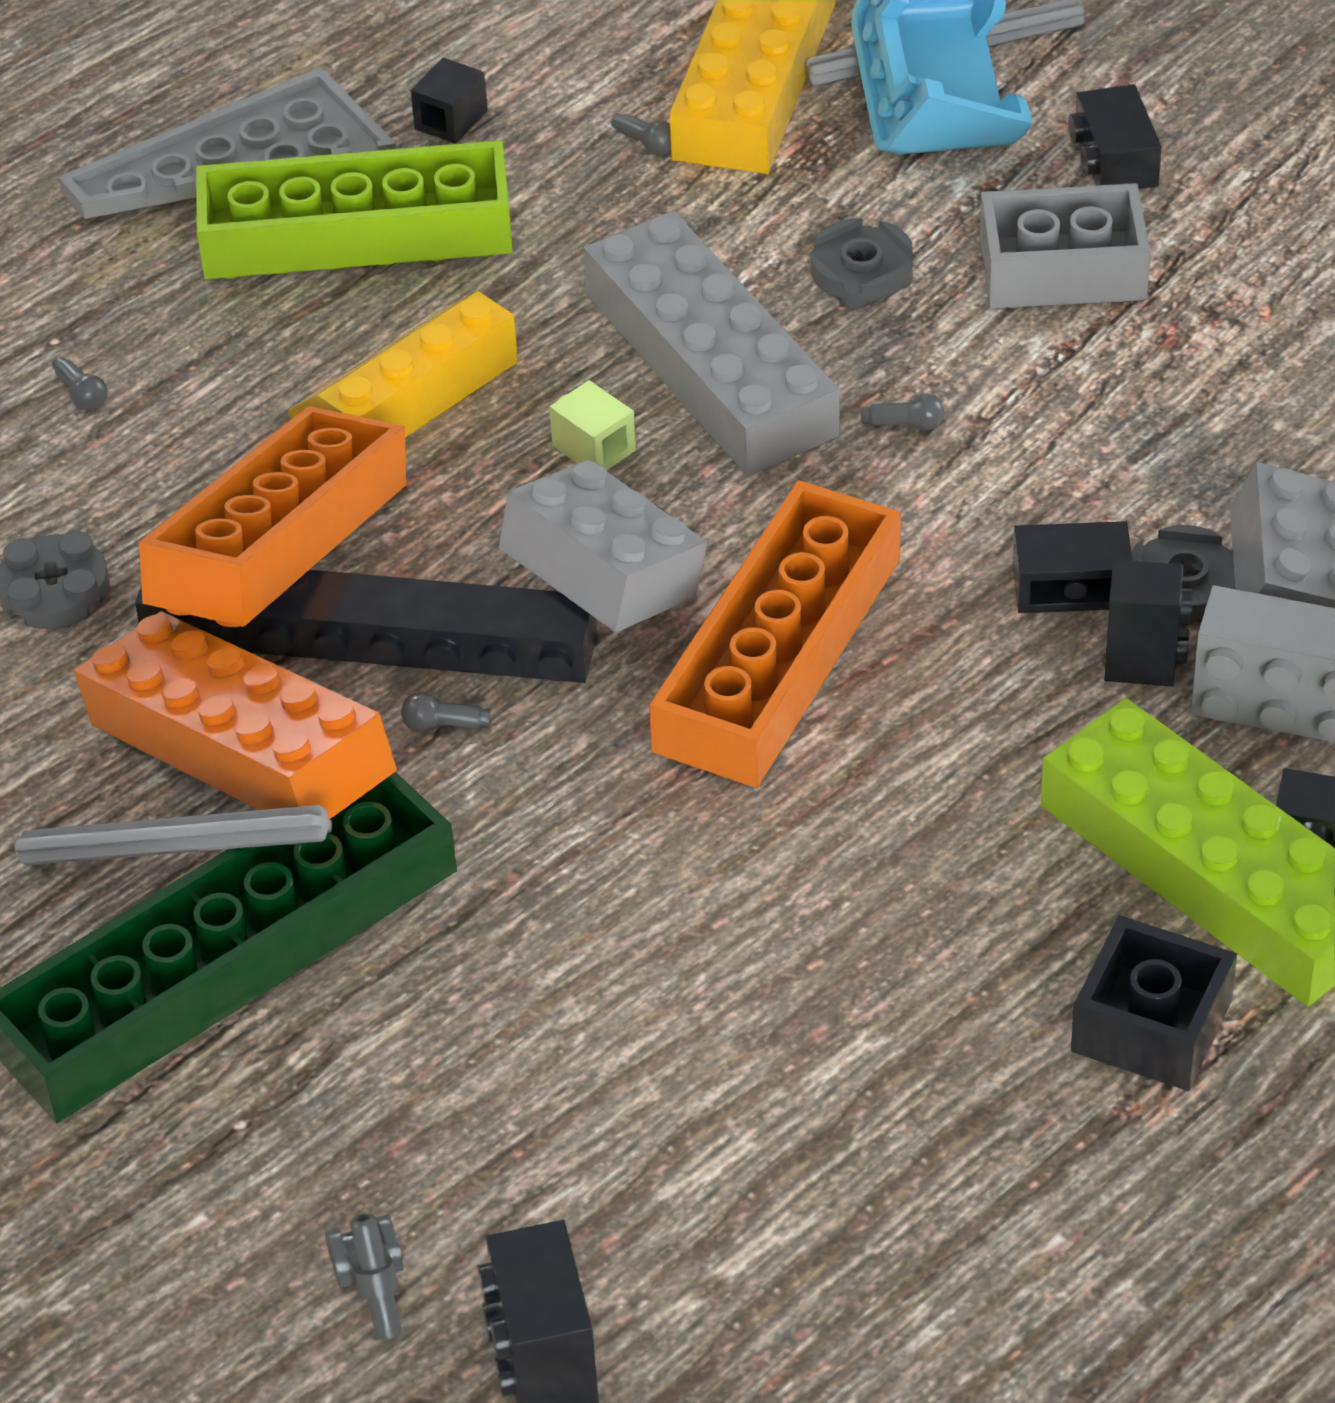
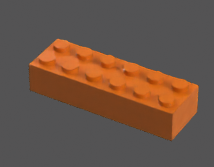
[139,406,406,627]
[649,480,901,788]
[73,611,397,819]

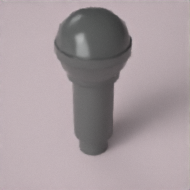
[611,113,671,155]
[52,357,107,411]
[861,393,945,431]
[401,692,491,732]

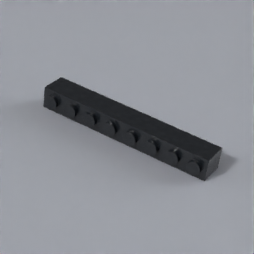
[135,569,597,683]

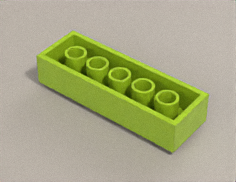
[196,140,513,280]
[1041,698,1335,1007]

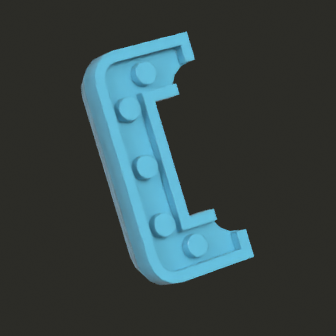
[851,0,1032,155]

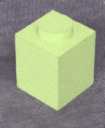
[549,380,636,471]

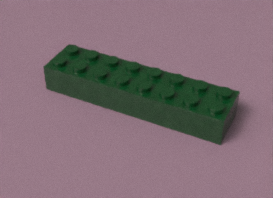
[0,772,457,1124]

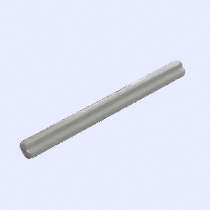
[806,0,1084,86]
[14,805,332,865]

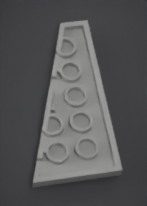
[58,67,396,219]

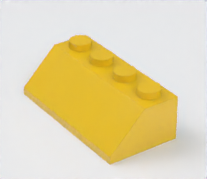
[288,291,518,438]

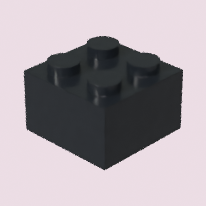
[1071,915,1237,1092]
[477,1219,599,1403]

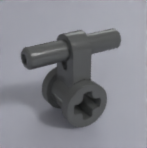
[325,1213,404,1341]

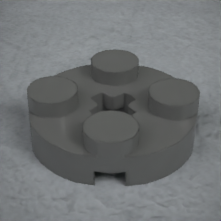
[810,218,913,309]
[1132,525,1235,622]
[0,531,110,629]

